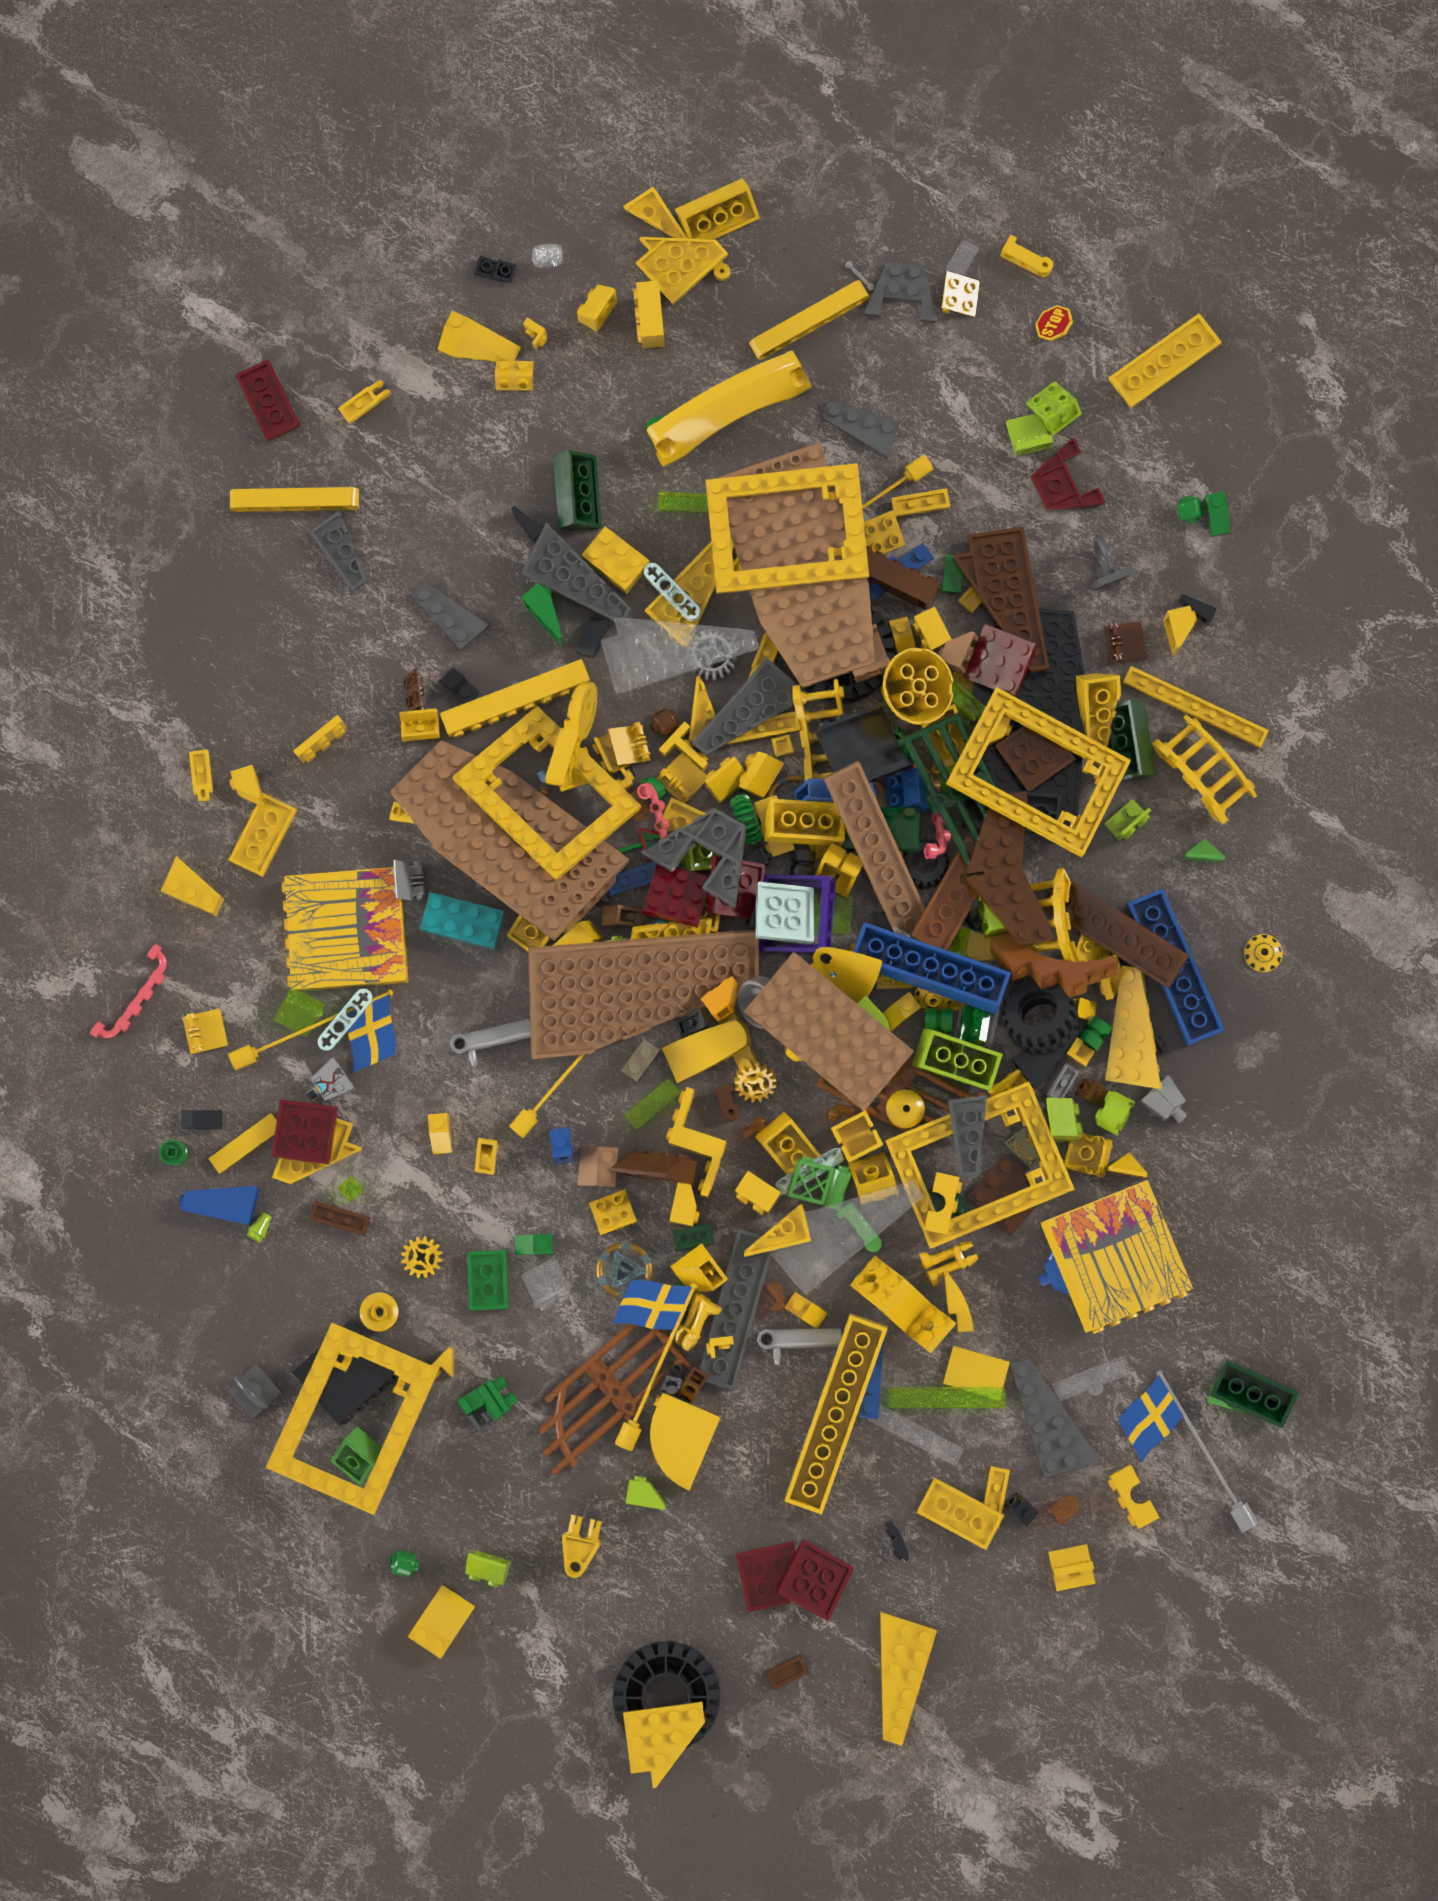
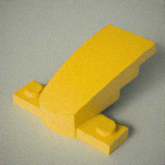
[662,1008,758,1083]

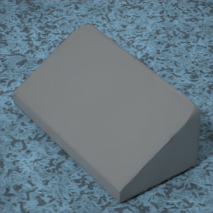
[1040,1060,1080,1098]

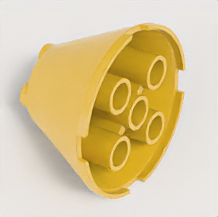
[880,648,953,725]

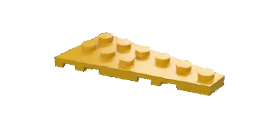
[1105,966,1163,1089]
[880,1612,937,1746]

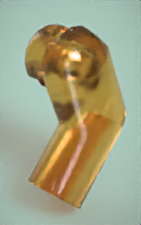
[826,1104,854,1122]
[741,1117,766,1140]

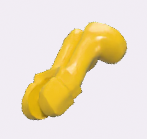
[919,1241,978,1288]
[675,1292,722,1351]

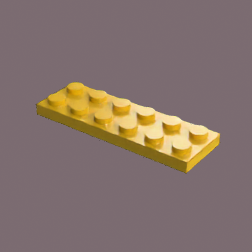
[1108,313,1222,408]

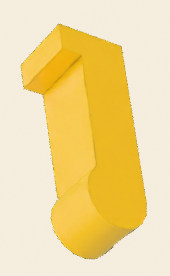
[1000,235,1053,277]

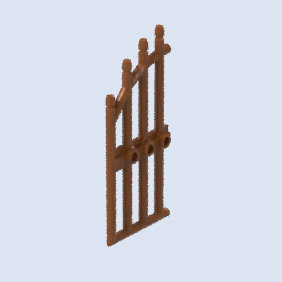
[815,1056,985,1147]
[538,1324,692,1476]

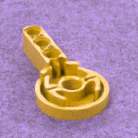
[546,681,597,787]

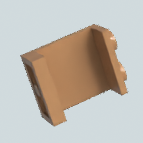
[852,624,890,683]

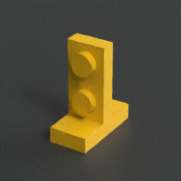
[659,721,708,772]

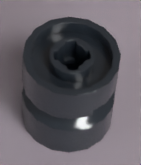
[789,849,816,876]

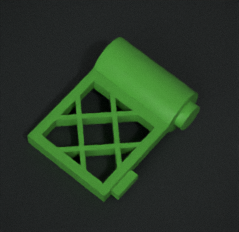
[786,1156,852,1210]

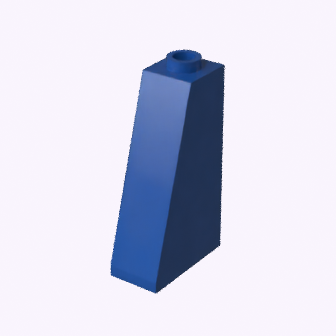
[795,779,876,803]
[179,1186,260,1225]

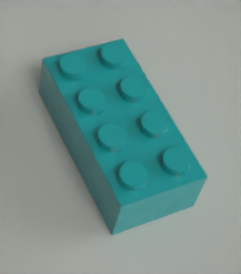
[420,892,506,951]

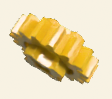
[734,1062,776,1103]
[401,1236,443,1278]

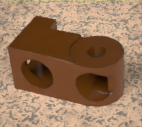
[715,1083,739,1121]
[678,1366,709,1403]

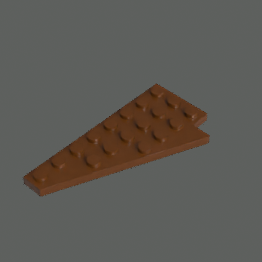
[953,526,1049,673]

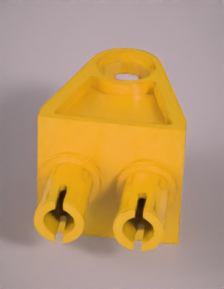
[562,1514,602,1578]

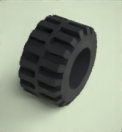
[902,838,949,889]

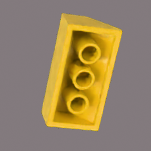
[675,178,760,240]
[764,799,845,846]

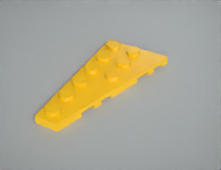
[645,538,735,650]

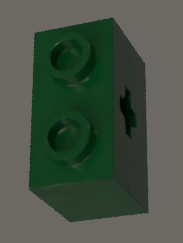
[673,1223,715,1251]

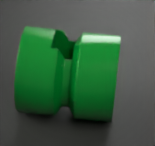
[924,1007,952,1034]
[1077,1015,1112,1051]
[159,1140,189,1167]

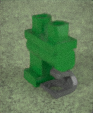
[457,1377,518,1432]

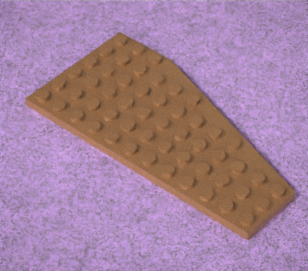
[528,929,759,1059]

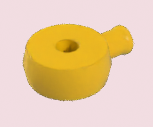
[713,261,731,281]

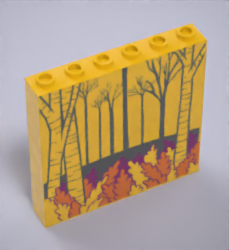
[282,867,408,992]
[1040,1180,1193,1334]

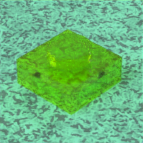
[337,1175,365,1203]

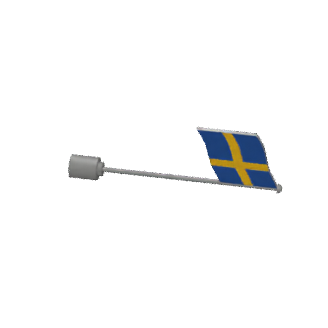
[1118,1370,1259,1533]

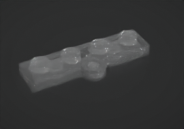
[1051,1355,1132,1402]

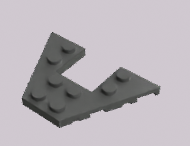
[641,808,747,908]

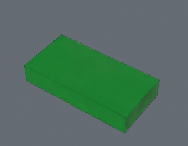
[942,554,963,594]

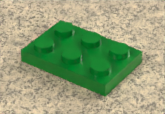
[467,1250,509,1311]

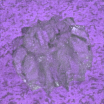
[532,243,563,268]

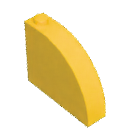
[650,1393,721,1491]

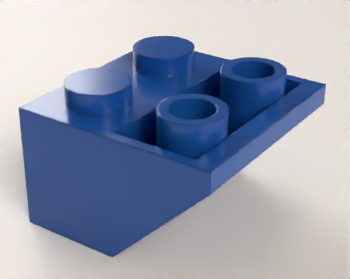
[886,767,931,812]

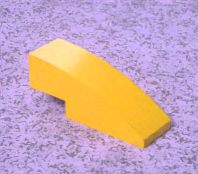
[943,1271,974,1332]

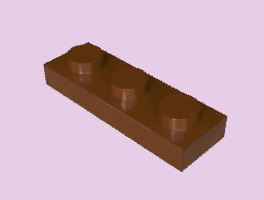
[309,1201,371,1236]

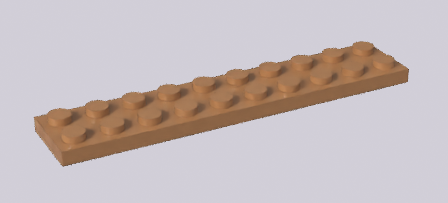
[823,761,925,939]

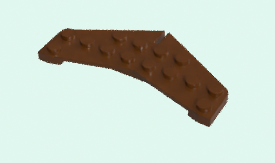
[965,791,1054,946]

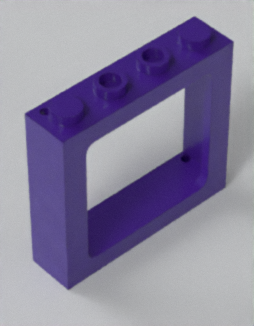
[759,875,836,955]

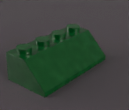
[553,450,602,531]
[1107,700,1156,782]
[842,807,923,851]
[1210,1357,1299,1428]

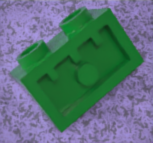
[958,1005,991,1045]

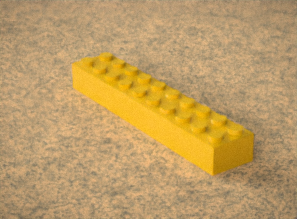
[785,1313,888,1515]

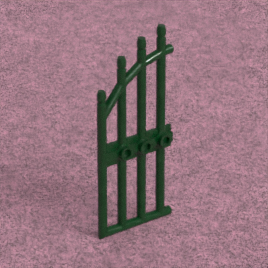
[896,713,997,878]

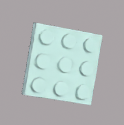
[756,882,814,944]

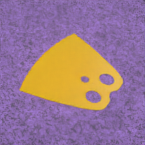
[811,947,882,1003]

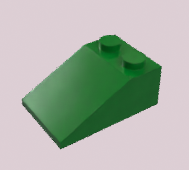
[521,583,564,647]

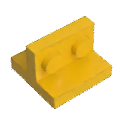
[1048,1544,1096,1591]

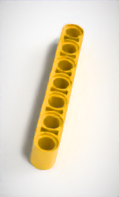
[749,280,870,360]
[230,487,359,512]

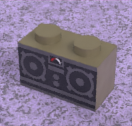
[622,1039,661,1083]

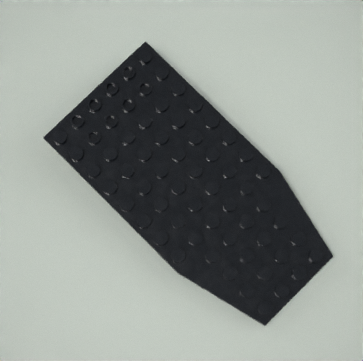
[962,608,1085,834]

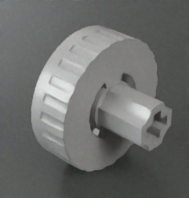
[737,976,770,1028]

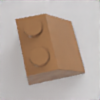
[938,631,979,675]
[578,1147,619,1188]

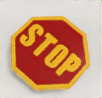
[1035,305,1073,341]

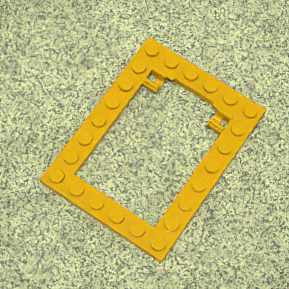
[706,463,869,594]
[946,687,1131,858]
[453,706,641,881]
[885,1082,1075,1249]
[266,1323,439,1515]

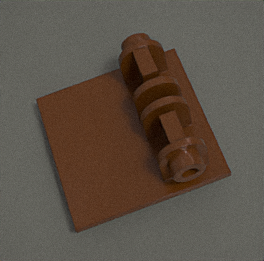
[1103,621,1146,663]
[403,667,426,711]

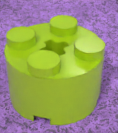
[1095,1091,1135,1136]

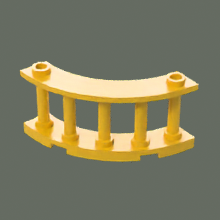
[792,679,845,781]
[1152,715,1257,825]
[1025,868,1081,961]

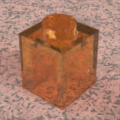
[1048,1494,1080,1525]

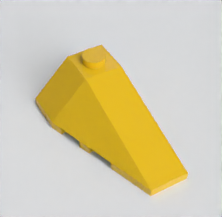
[438,310,521,363]
[1076,673,1121,747]

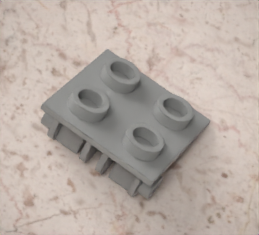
[393,860,425,902]

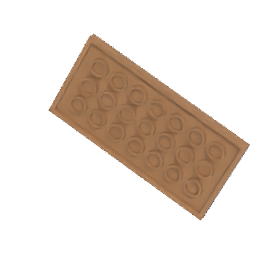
[744,952,914,1111]

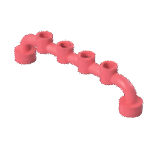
[907,764,951,859]
[637,783,669,839]
[90,944,167,1038]

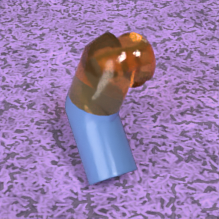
[537,770,552,797]

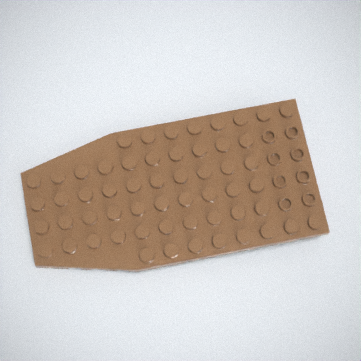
[715,442,875,688]
[391,740,629,941]

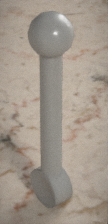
[845,261,875,292]

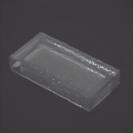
[944,240,979,276]

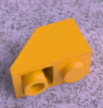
[701,976,739,1023]

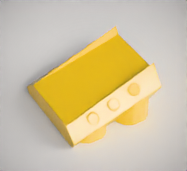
[739,752,784,799]
[1064,1133,1113,1178]

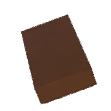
[765,1654,809,1690]

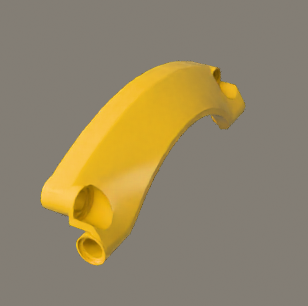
[647,351,812,467]

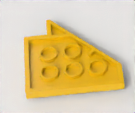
[636,237,728,305]
[272,1118,362,1184]
[623,1701,705,1788]

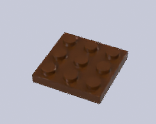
[995,726,1075,792]
[967,1154,1038,1236]

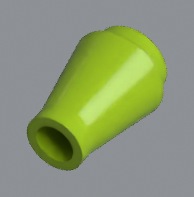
[247,1212,272,1242]

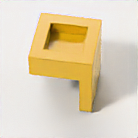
[1065,1037,1095,1068]

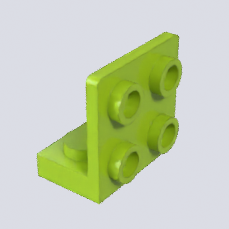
[1026,381,1082,436]
[1006,414,1053,457]
[1104,799,1151,841]

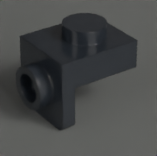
[659,1362,685,1396]
[1004,1492,1039,1527]

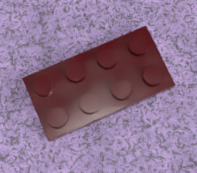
[235,359,301,442]

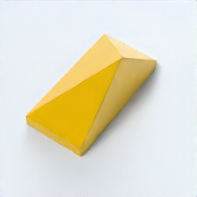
[1106,1152,1147,1178]

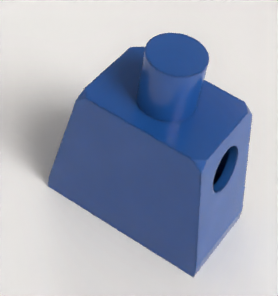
[550,1126,574,1165]

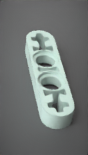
[644,563,700,622]
[318,989,373,1051]
[775,1148,845,1195]

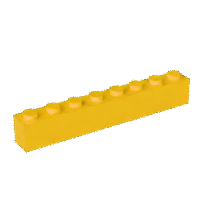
[440,659,590,738]

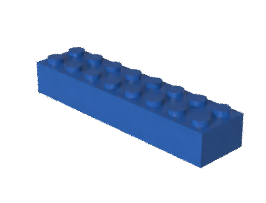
[1125,889,1225,1047]
[853,922,1011,1015]

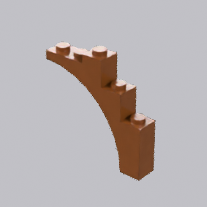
[990,932,1118,998]

